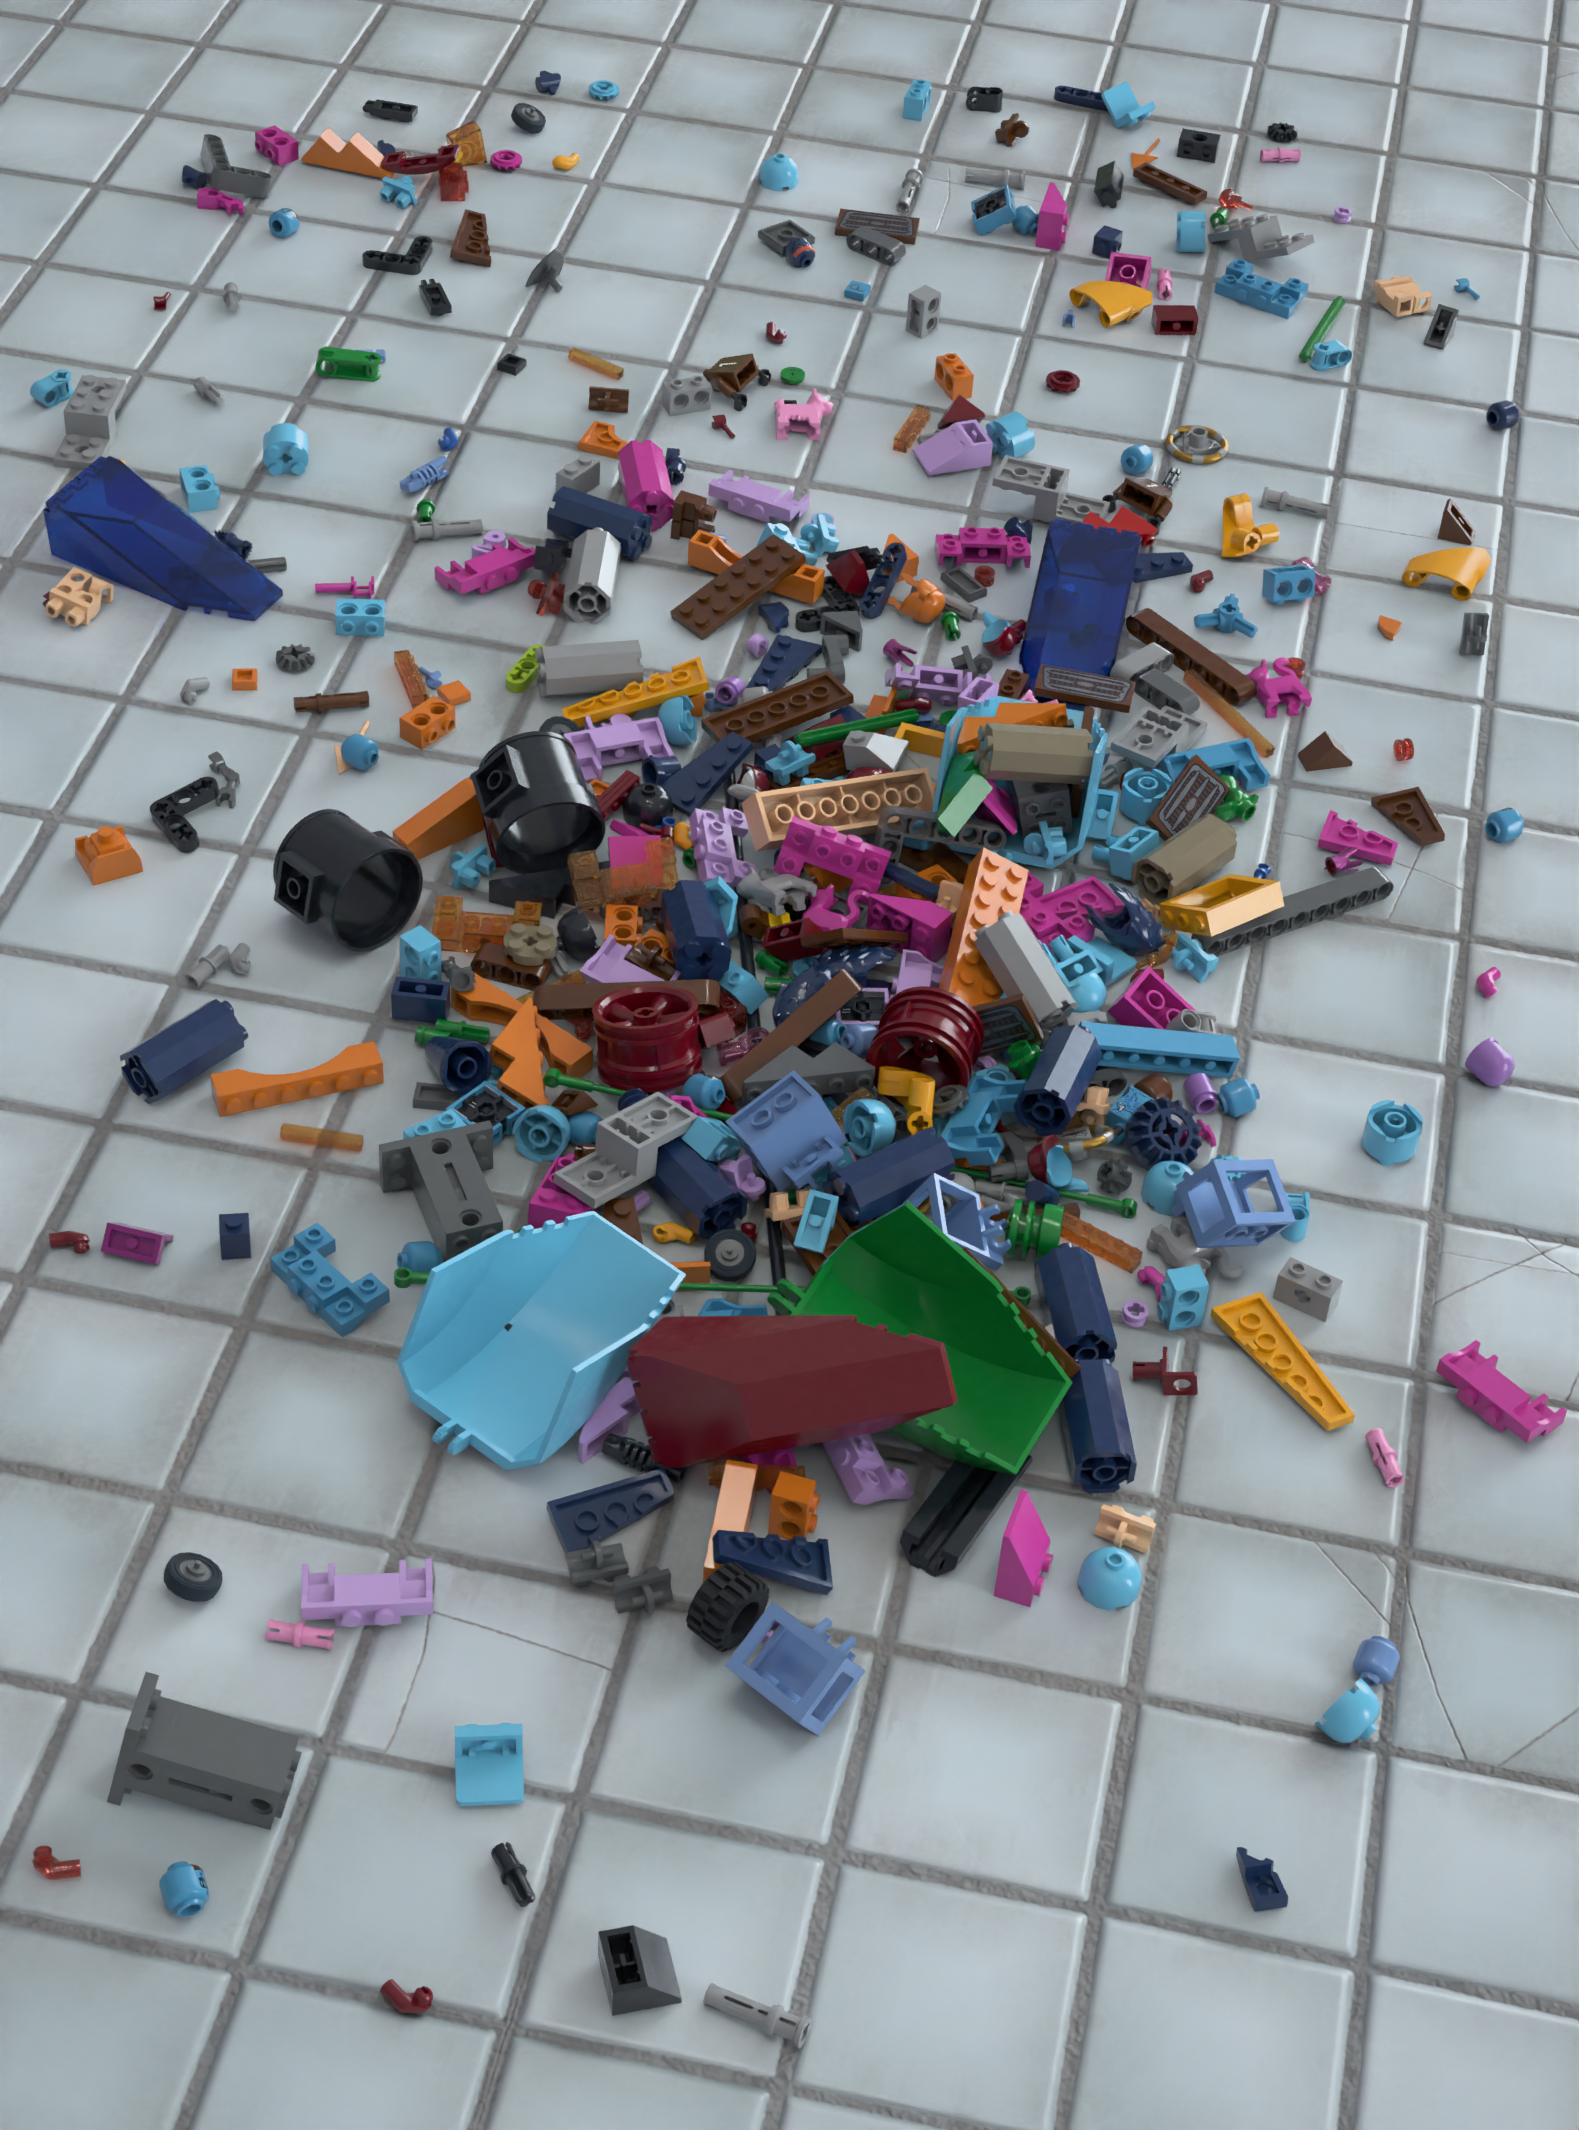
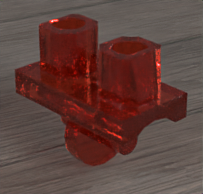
[527,572,565,616]

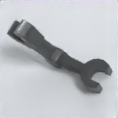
[208,751,240,809]

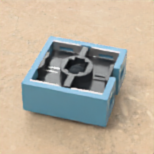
[971,185,1017,235]
[446,1081,526,1147]

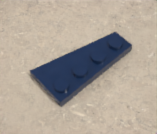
[1090,552,1193,588]
[746,634,823,692]
[659,731,754,817]
[546,1468,675,1553]
[712,1530,833,1595]

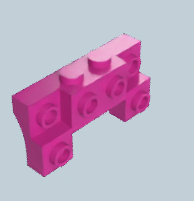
[935,527,1031,568]
[434,537,535,594]
[773,816,891,905]
[1019,872,1095,963]
[1436,1340,1567,1443]

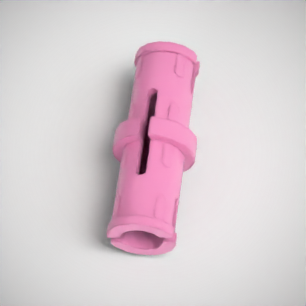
[1260,148,1301,163]
[1157,268,1173,301]
[1365,1428,1405,1487]
[265,1619,334,1650]

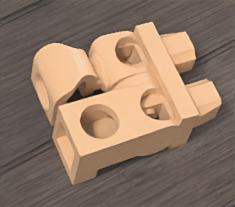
[1373,276,1432,317]
[46,567,114,627]

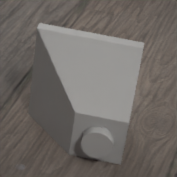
[843,730,909,772]

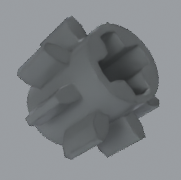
[1097,1158,1132,1195]

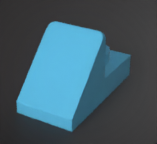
[1086,789,1119,842]
[793,1189,839,1255]

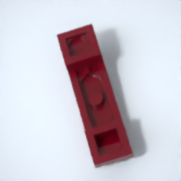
[381,144,461,175]

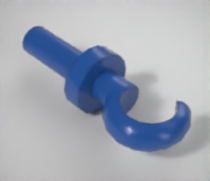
[1254,863,1271,879]

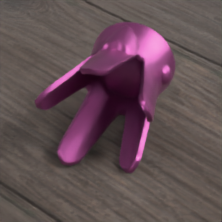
[883,639,917,671]
[1324,846,1363,876]

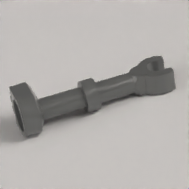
[441,956,476,992]

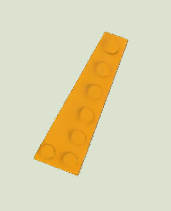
[562,657,710,728]
[1210,1292,1355,1431]

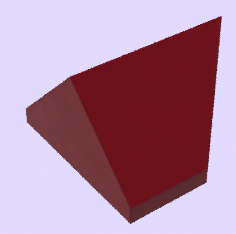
[937,394,985,429]
[825,550,870,596]

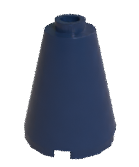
[425,1036,492,1095]

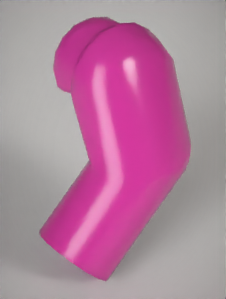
[1476,967,1501,998]
[1137,1266,1165,1303]

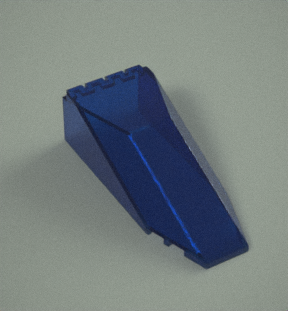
[43,456,283,621]
[1019,518,1142,703]

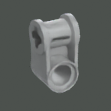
[1166,1009,1219,1035]

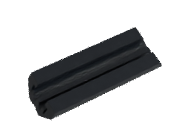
[900,1455,1033,1577]

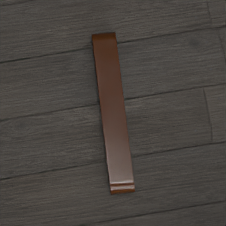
[1126,608,1257,706]
[719,968,863,1104]
[533,979,720,1020]

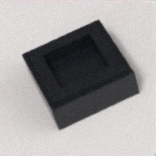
[497,353,527,376]

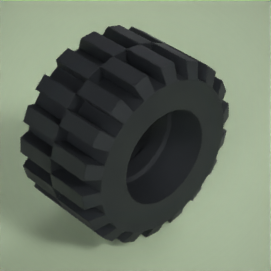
[686,1562,769,1652]

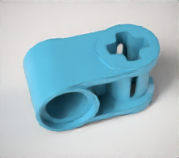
[1310,340,1352,371]
[30,370,74,407]
[1277,1192,1310,1242]

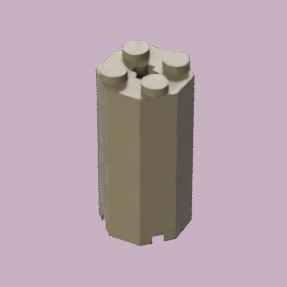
[974,723,1093,785]
[1131,814,1237,906]

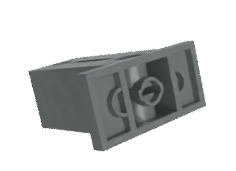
[995,719,1074,840]
[379,1120,503,1263]
[107,1672,302,1830]

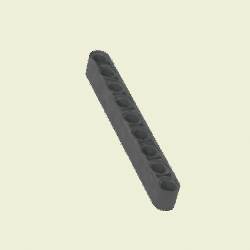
[1191,867,1394,957]

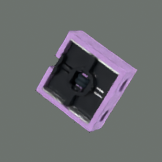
[834,988,889,1030]

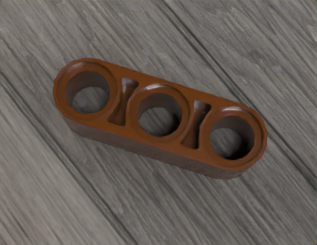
[470,943,552,991]

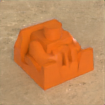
[75,825,143,886]

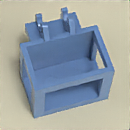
[725,1070,848,1192]
[1171,1159,1296,1248]
[901,1173,1011,1271]
[725,1601,865,1736]

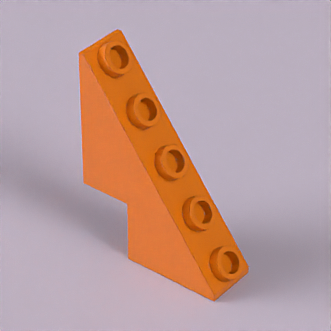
[301,128,394,179]
[957,703,1068,755]
[489,997,549,1110]

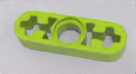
[506,645,547,693]

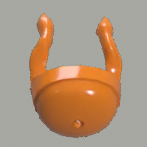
[887,573,945,623]

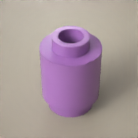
[715,676,746,705]
[1183,1073,1218,1114]

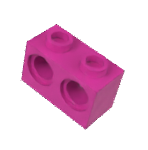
[255,125,299,166]

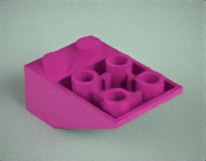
[866,894,953,963]
[528,1156,599,1229]

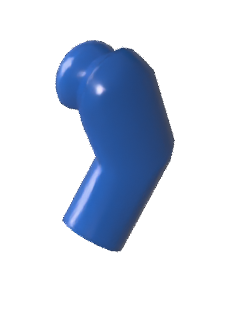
[438,427,459,452]

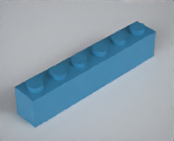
[1078,1021,1240,1078]

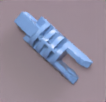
[399,456,449,493]

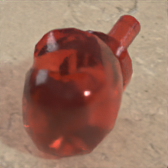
[1219,188,1253,210]

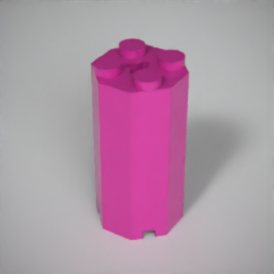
[618,440,674,532]

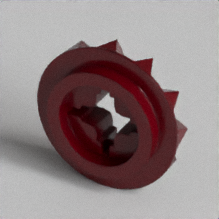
[1046,370,1080,394]

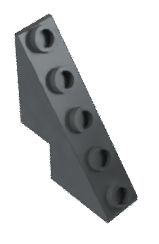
[742,1042,875,1103]

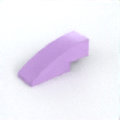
[578,1376,641,1464]

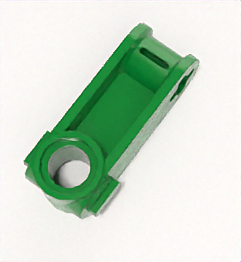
[315,346,381,382]

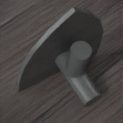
[525,249,564,292]

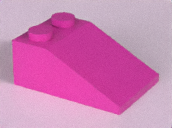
[1035,182,1069,251]
[1105,252,1152,290]
[974,779,1017,835]
[1107,966,1196,1030]
[994,1489,1053,1607]

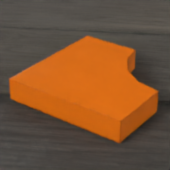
[578,421,628,459]

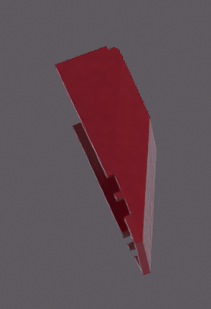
[626,1315,958,1468]

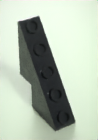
[489,861,610,919]

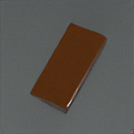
[551,1090,598,1115]

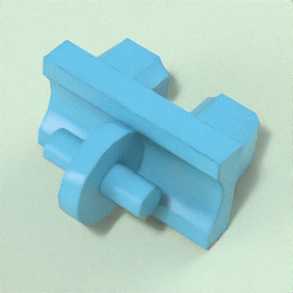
[379,176,418,209]
[800,514,839,557]
[765,740,816,786]
[1023,821,1067,865]
[449,844,496,890]
[1170,933,1219,982]

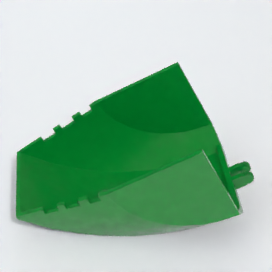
[767,1201,1072,1476]

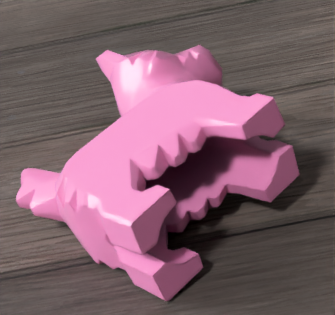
[774,388,834,440]

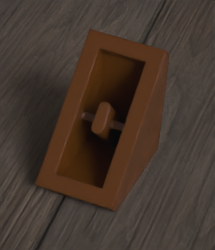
[1438,498,1476,545]
[1298,731,1353,772]

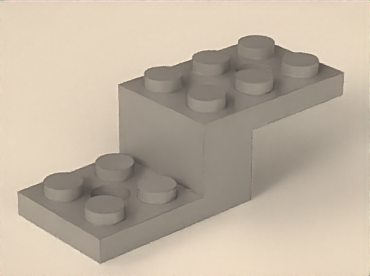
[1207,214,1314,261]
[53,375,127,471]
[992,455,1110,529]
[1110,705,1208,768]
[553,1092,698,1209]

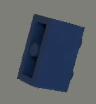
[391,976,451,1023]

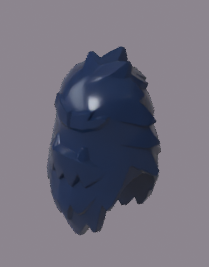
[1085,883,1166,956]
[811,945,897,991]
[772,965,831,1028]

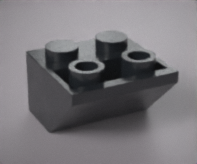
[598,1925,682,2016]

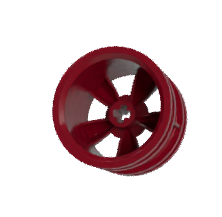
[592,984,703,1092]
[866,986,985,1106]

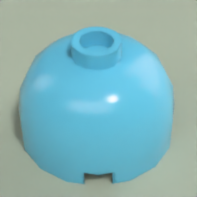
[759,153,799,191]
[658,695,698,746]
[1068,972,1107,1013]
[843,1099,896,1156]
[512,1105,571,1163]
[1141,1161,1194,1216]
[1077,1547,1142,1610]
[1315,1678,1380,1743]

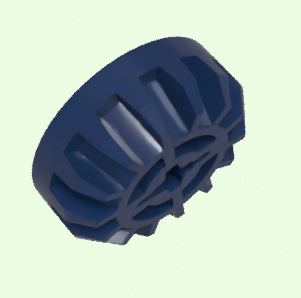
[1125,1097,1203,1171]

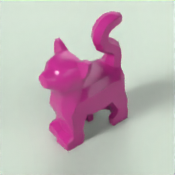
[1246,657,1312,718]
[802,885,870,953]

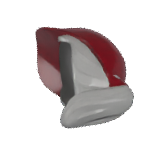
[727,763,771,803]

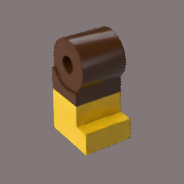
[739,904,790,941]

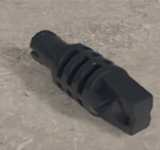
[602,1433,687,1483]

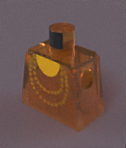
[438,120,487,167]

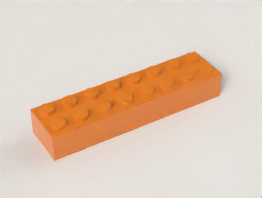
[939,847,1029,1007]

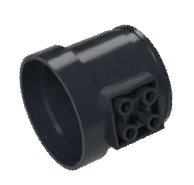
[471,731,606,875]
[273,809,423,952]

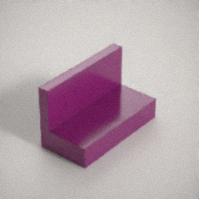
[101,1222,174,1264]

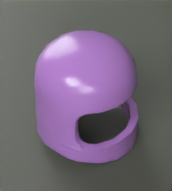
[1465,1037,1515,1087]

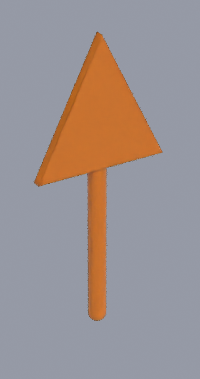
[1131,138,1160,169]

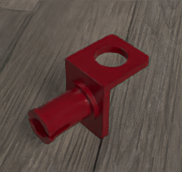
[1133,1347,1198,1395]

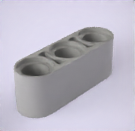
[1110,642,1174,681]

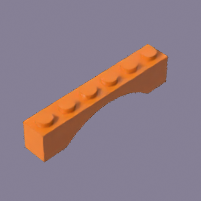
[688,530,825,605]
[451,972,593,1078]
[210,1041,384,1117]

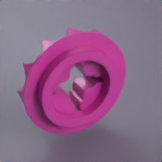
[490,150,522,171]

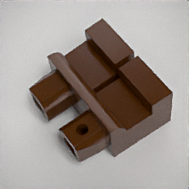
[670,490,717,540]

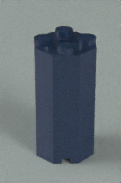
[547,486,653,561]
[660,880,732,981]
[120,999,248,1104]
[1013,1025,1102,1136]
[822,1127,955,1227]
[646,1133,747,1240]
[1034,1243,1117,1363]
[1059,1359,1137,1493]

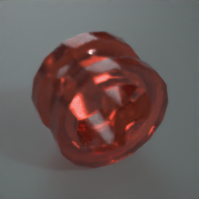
[974,566,995,587]
[1285,657,1306,679]
[1393,738,1414,761]

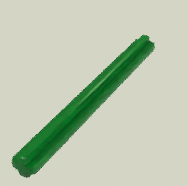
[1299,296,1346,362]
[794,709,919,747]

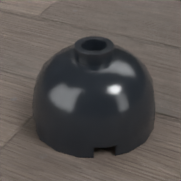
[623,783,673,828]
[556,906,601,960]

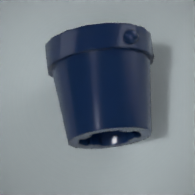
[641,755,682,785]

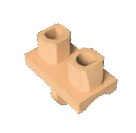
[936,880,964,928]
[1076,1086,1113,1125]
[764,1188,814,1230]
[1094,1504,1156,1554]

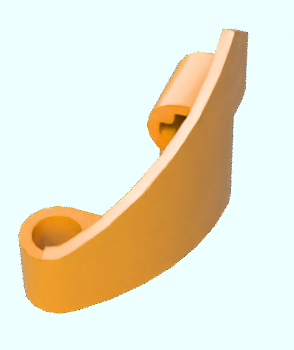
[1069,281,1152,328]
[1222,493,1279,557]
[1402,547,1491,601]
[877,1066,935,1134]

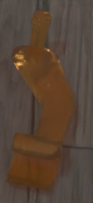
[1135,928,1178,969]

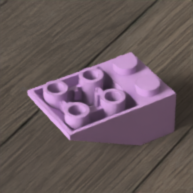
[913,419,993,475]

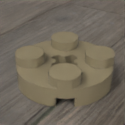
[503,923,557,966]

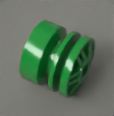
[1005,1199,1065,1261]

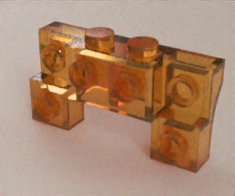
[567,837,679,910]
[431,895,542,953]

